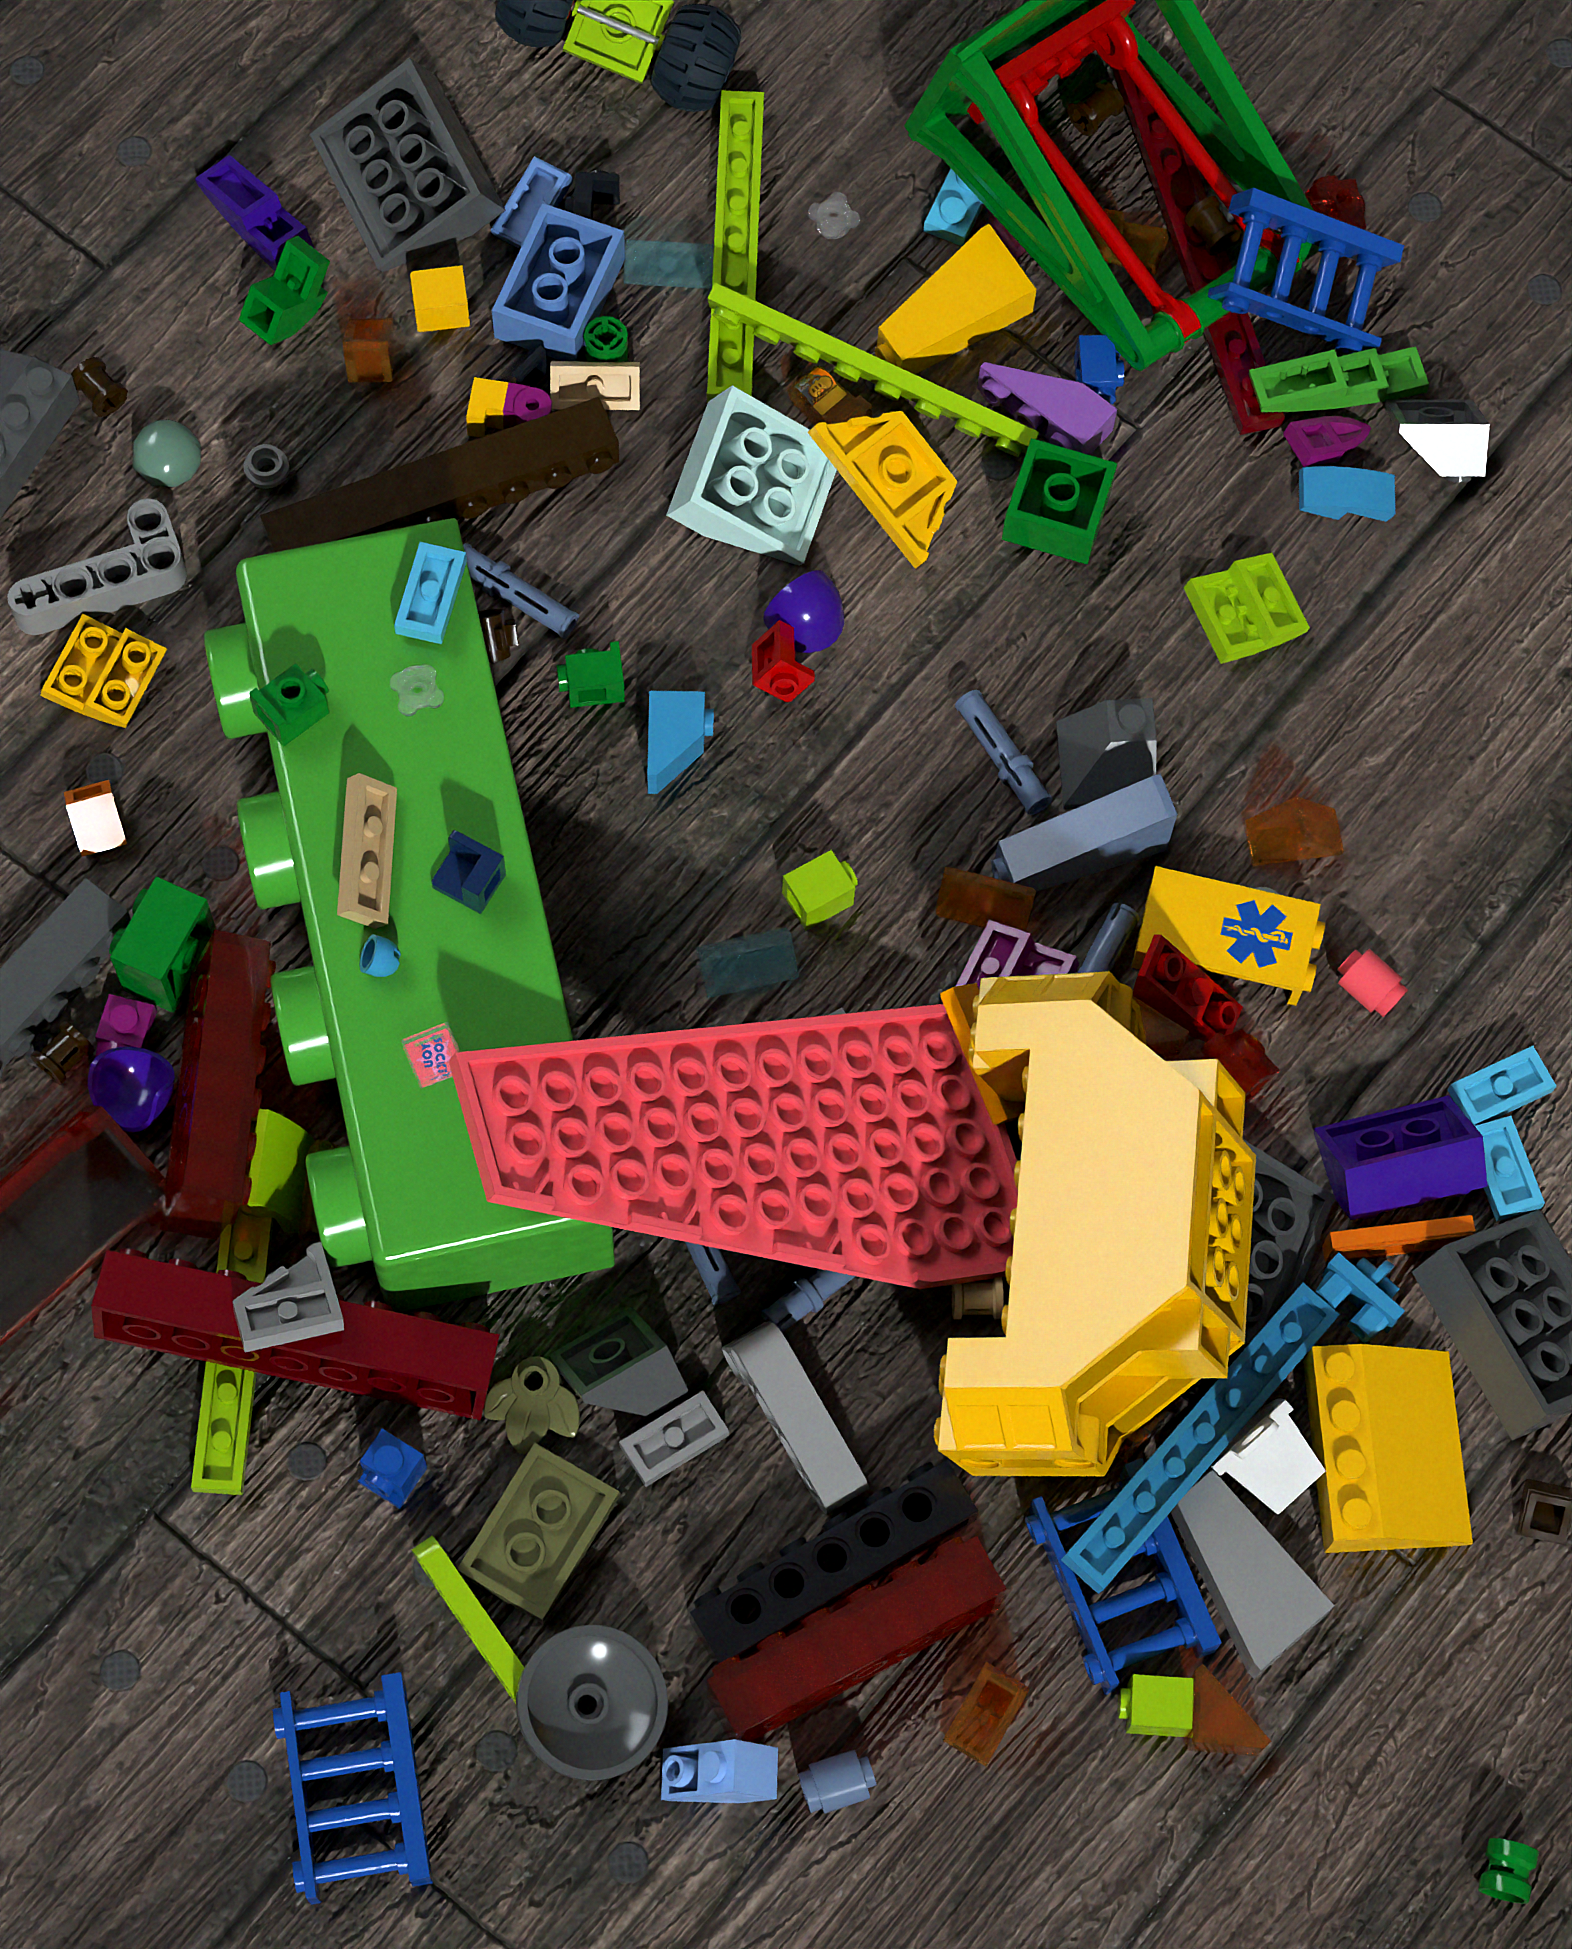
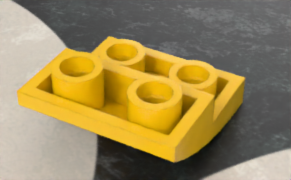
[40,614,167,728]

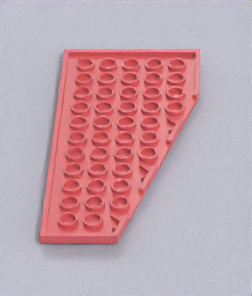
[448,1004,1018,1289]

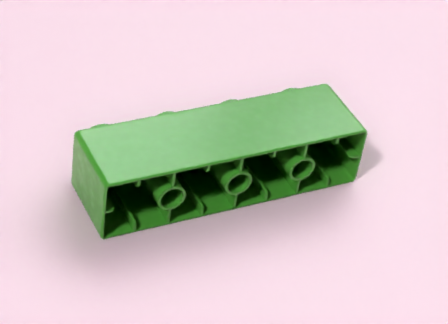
[204,518,615,1312]

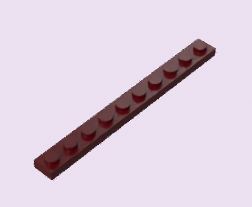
[1113,68,1285,435]

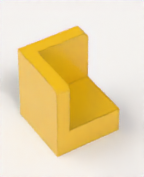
[410,265,470,332]

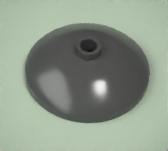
[516,1625,668,1781]

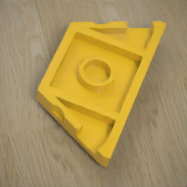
[807,411,958,569]

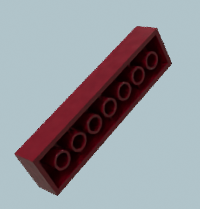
[91,1248,500,1420]

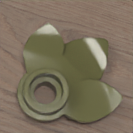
[484,1356,580,1455]

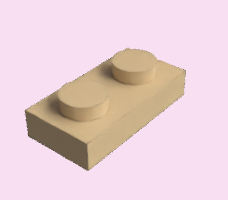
[550,361,640,410]

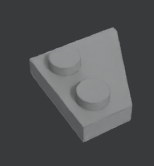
[233,1242,344,1353]

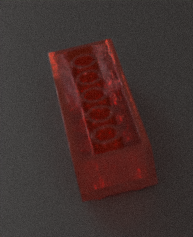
[160,930,276,1240]
[707,1536,1007,1742]

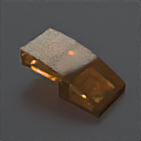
[1078,208,1168,274]

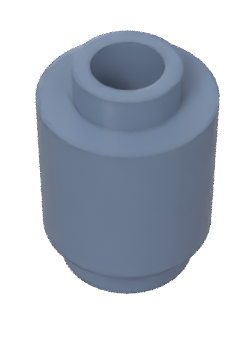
[798,1749,876,1814]

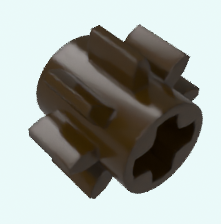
[478,609,519,662]

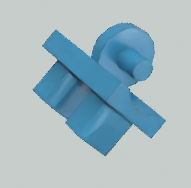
[1315,1252,1405,1343]

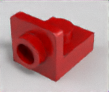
[752,620,815,702]

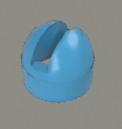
[359,934,401,977]

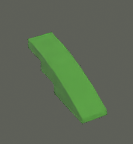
[1249,346,1429,412]

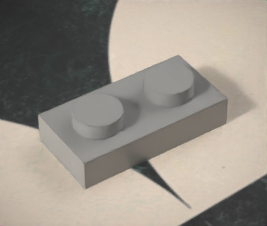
[619,1391,729,1487]

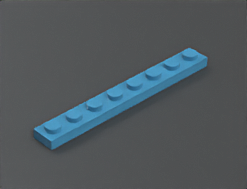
[1061,1282,1340,1594]

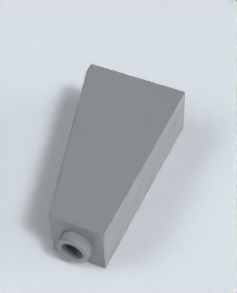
[1170,1470,1335,1679]

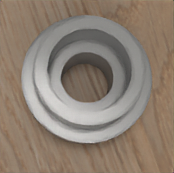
[244,444,289,489]

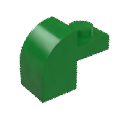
[238,236,330,345]

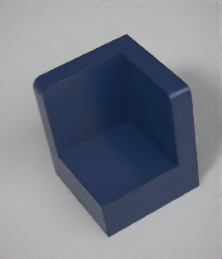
[431,830,506,914]

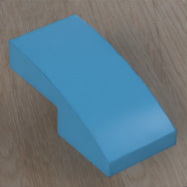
[1299,466,1396,522]

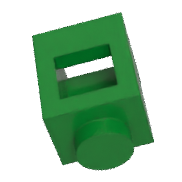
[556,641,625,708]
[249,663,329,747]

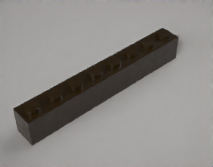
[260,397,619,553]

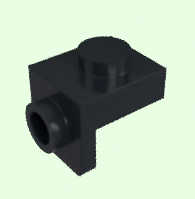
[565,170,620,220]

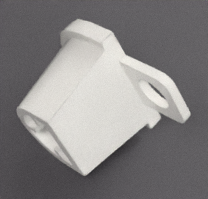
[1210,1398,1326,1514]

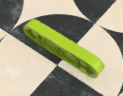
[411,1536,524,1704]

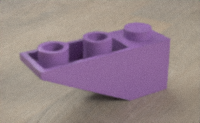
[977,362,1117,455]

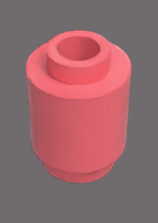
[1337,948,1408,1017]

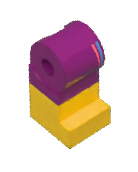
[466,377,552,437]

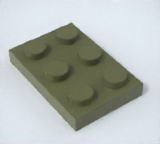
[457,1442,620,1623]

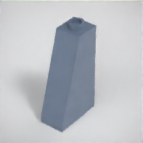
[991,774,1178,900]

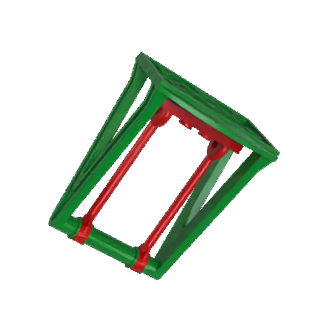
[904,0,1319,371]

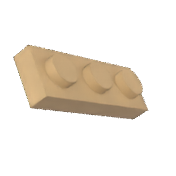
[337,773,397,929]

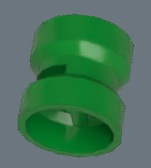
[583,316,629,362]
[1478,1838,1539,1904]

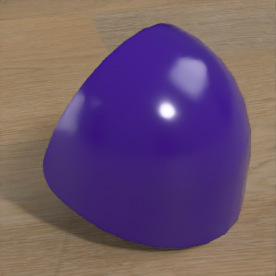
[763,570,844,653]
[88,1047,175,1132]

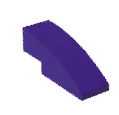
[195,155,315,271]

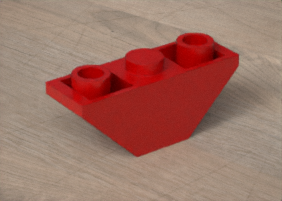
[1132,935,1243,1047]

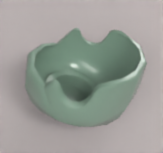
[133,419,201,487]

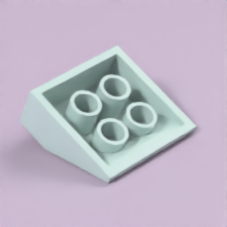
[666,385,837,566]

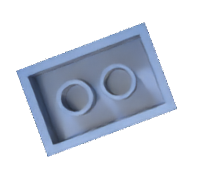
[492,203,625,361]

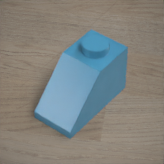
[647,691,714,794]

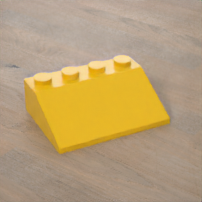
[1303,1344,1473,1553]

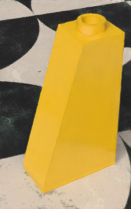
[875,224,1037,374]

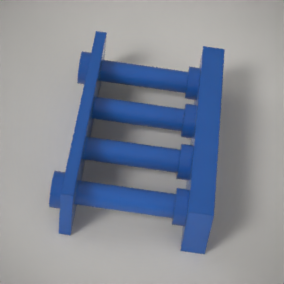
[1207,188,1404,354]
[1025,1458,1222,1695]
[273,1672,433,1905]

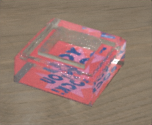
[401,1022,460,1089]

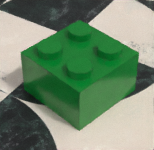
[1002,438,1118,565]
[109,876,218,1013]

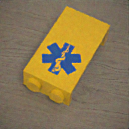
[1131,866,1325,1006]

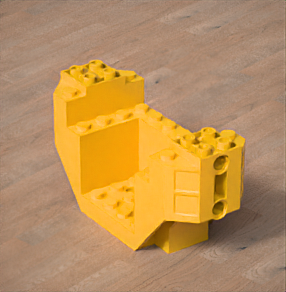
[934,971,1256,1476]

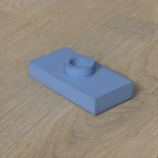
[491,156,574,249]

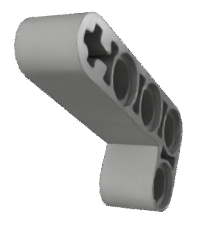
[7,498,187,635]
[721,1322,869,1515]

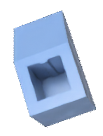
[661,1739,778,1803]

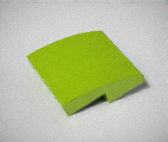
[1184,553,1310,664]
[245,1109,316,1234]

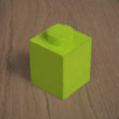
[782,850,858,930]
[1118,1674,1194,1737]

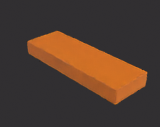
[1322,1215,1476,1263]

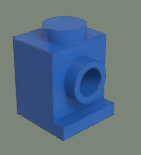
[1074,335,1124,405]
[358,1429,427,1509]

